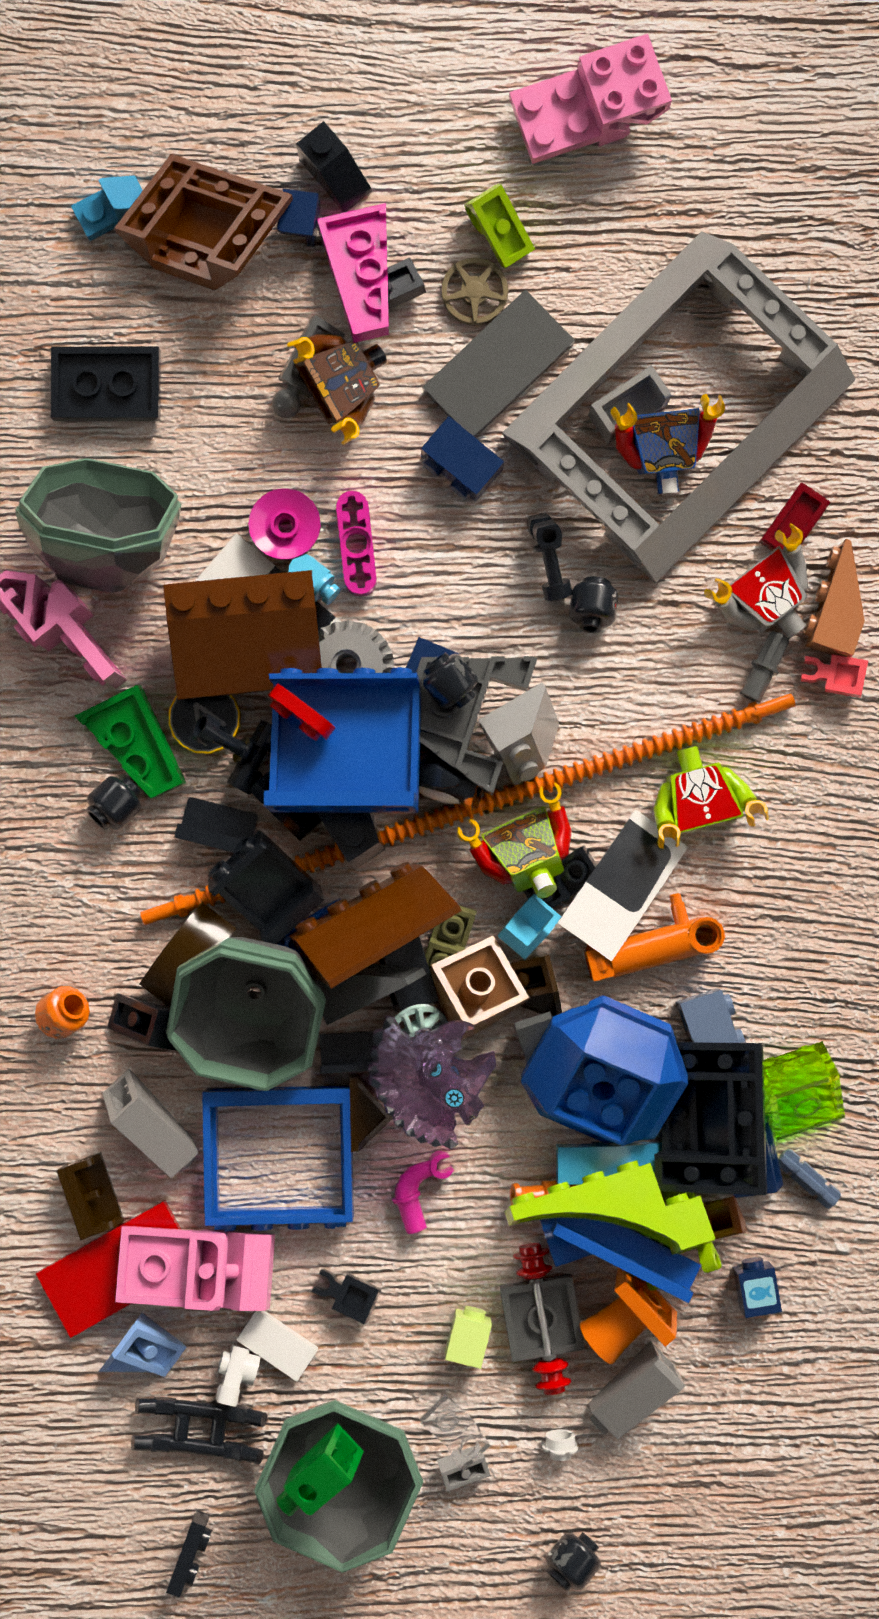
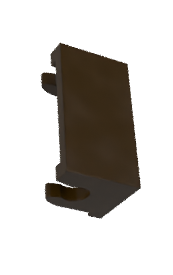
[56,1152,125,1241]

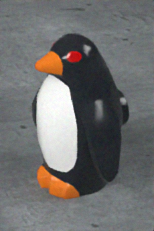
[419,754,483,811]

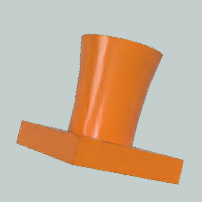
[579,1267,677,1365]

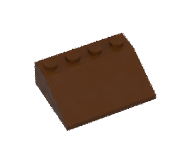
[163,570,322,700]
[289,862,462,988]

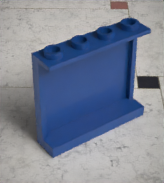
[264,667,422,813]

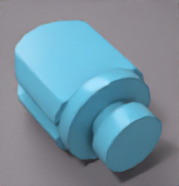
[288,554,341,605]

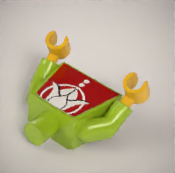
[653,746,769,848]

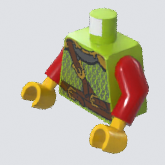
[457,783,572,898]

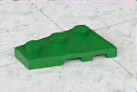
[75,685,186,798]

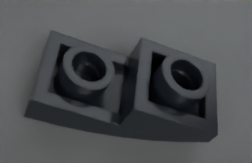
[523,845,597,908]

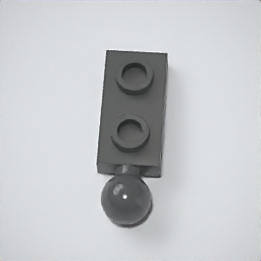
[272,315,345,418]

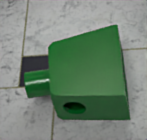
[276,1423,364,1516]

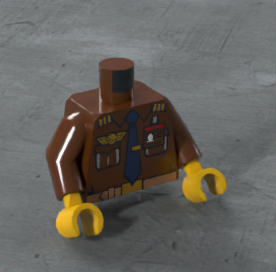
[287,334,387,445]

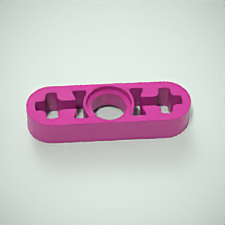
[336,491,377,597]

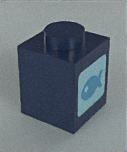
[733,1257,782,1318]

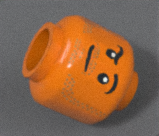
[34,986,90,1039]

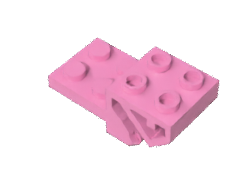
[509,33,672,164]
[0,570,127,689]
[115,1226,275,1311]

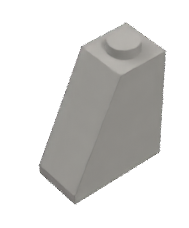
[102,1069,198,1178]
[589,1341,685,1440]

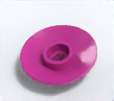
[248,488,321,560]

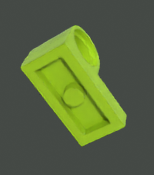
[464,184,535,268]

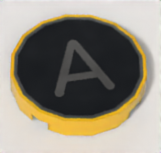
[168,695,241,754]

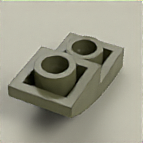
[425,905,477,976]

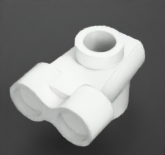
[215,1345,260,1407]

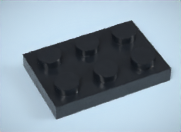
[50,346,161,421]

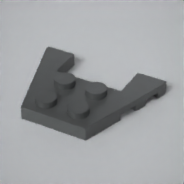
[416,656,537,795]

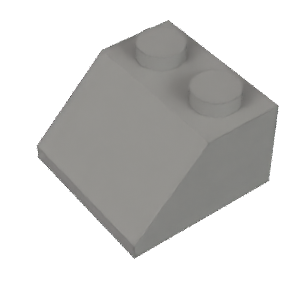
[479,683,559,786]

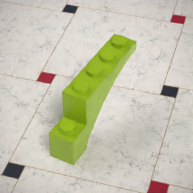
[504,1160,715,1255]

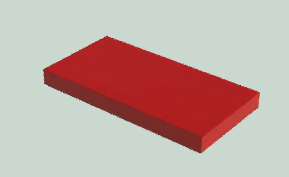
[36,1200,181,1338]

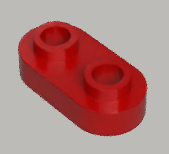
[268,683,336,741]

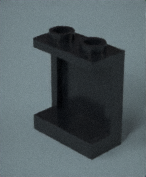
[208,830,324,944]

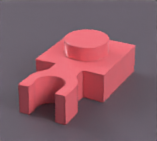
[801,654,868,698]

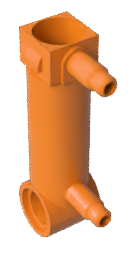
[584,893,725,982]

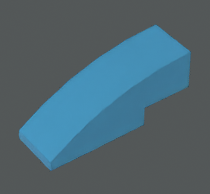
[556,1142,662,1185]

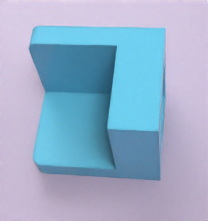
[498,894,562,960]

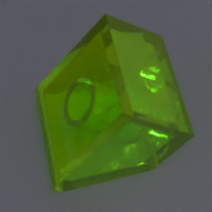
[764,1041,845,1141]

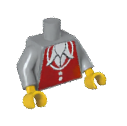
[704,524,808,639]

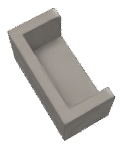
[588,365,672,445]

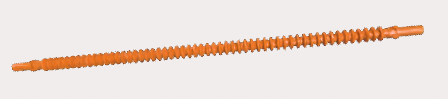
[140,693,796,925]

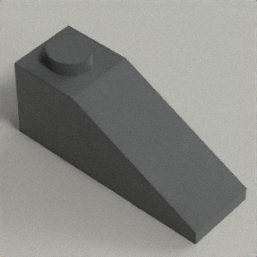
[318,964,426,1025]

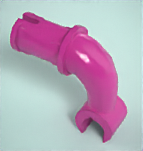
[392,1151,454,1234]

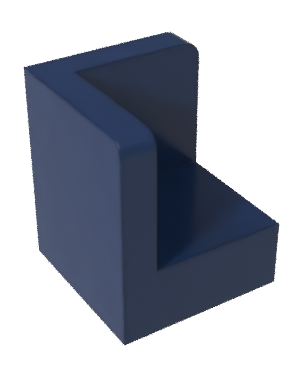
[277,189,321,247]

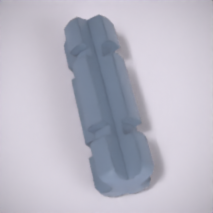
[778,1148,841,1209]

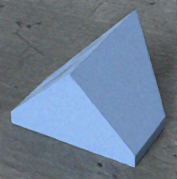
[99,1313,186,1377]

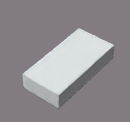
[237,1311,318,1382]

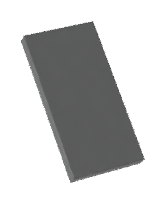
[422,289,575,438]

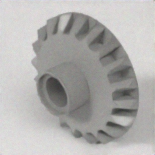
[318,620,394,673]

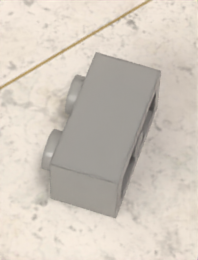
[437,1444,491,1492]

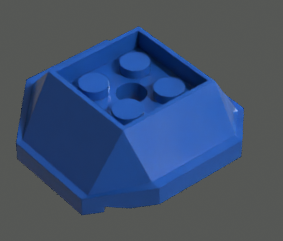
[521,995,688,1146]

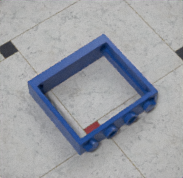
[202,1085,354,1232]

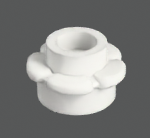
[542,1429,578,1461]

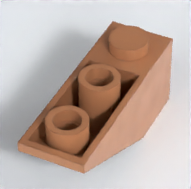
[803,539,865,657]

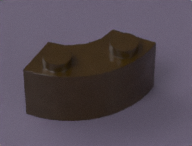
[139,902,237,1008]

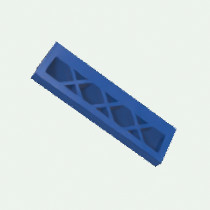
[550,1218,701,1303]

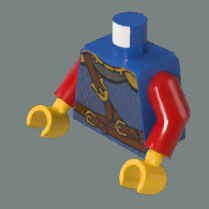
[610,394,725,494]

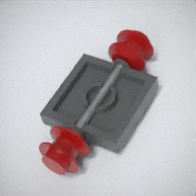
[500,1243,585,1395]

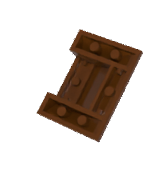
[114,154,293,291]

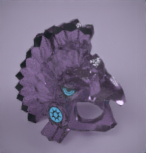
[368,1016,496,1150]

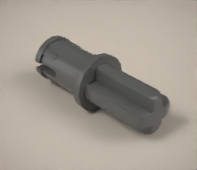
[740,631,789,703]

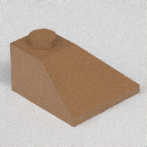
[430,936,529,1042]

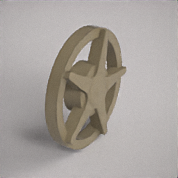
[442,257,508,325]

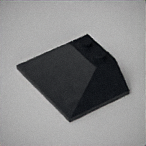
[654,1042,767,1195]

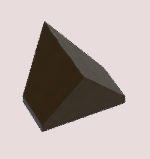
[510,953,562,1017]
[349,1074,395,1152]

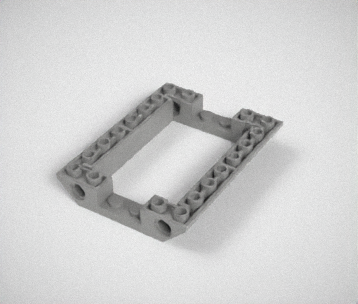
[502,231,856,584]

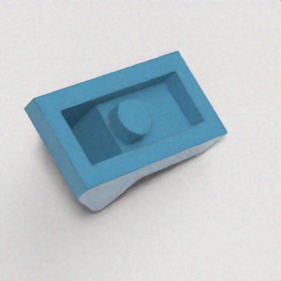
[71,175,143,241]

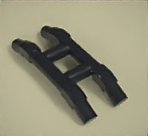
[131,1397,268,1465]

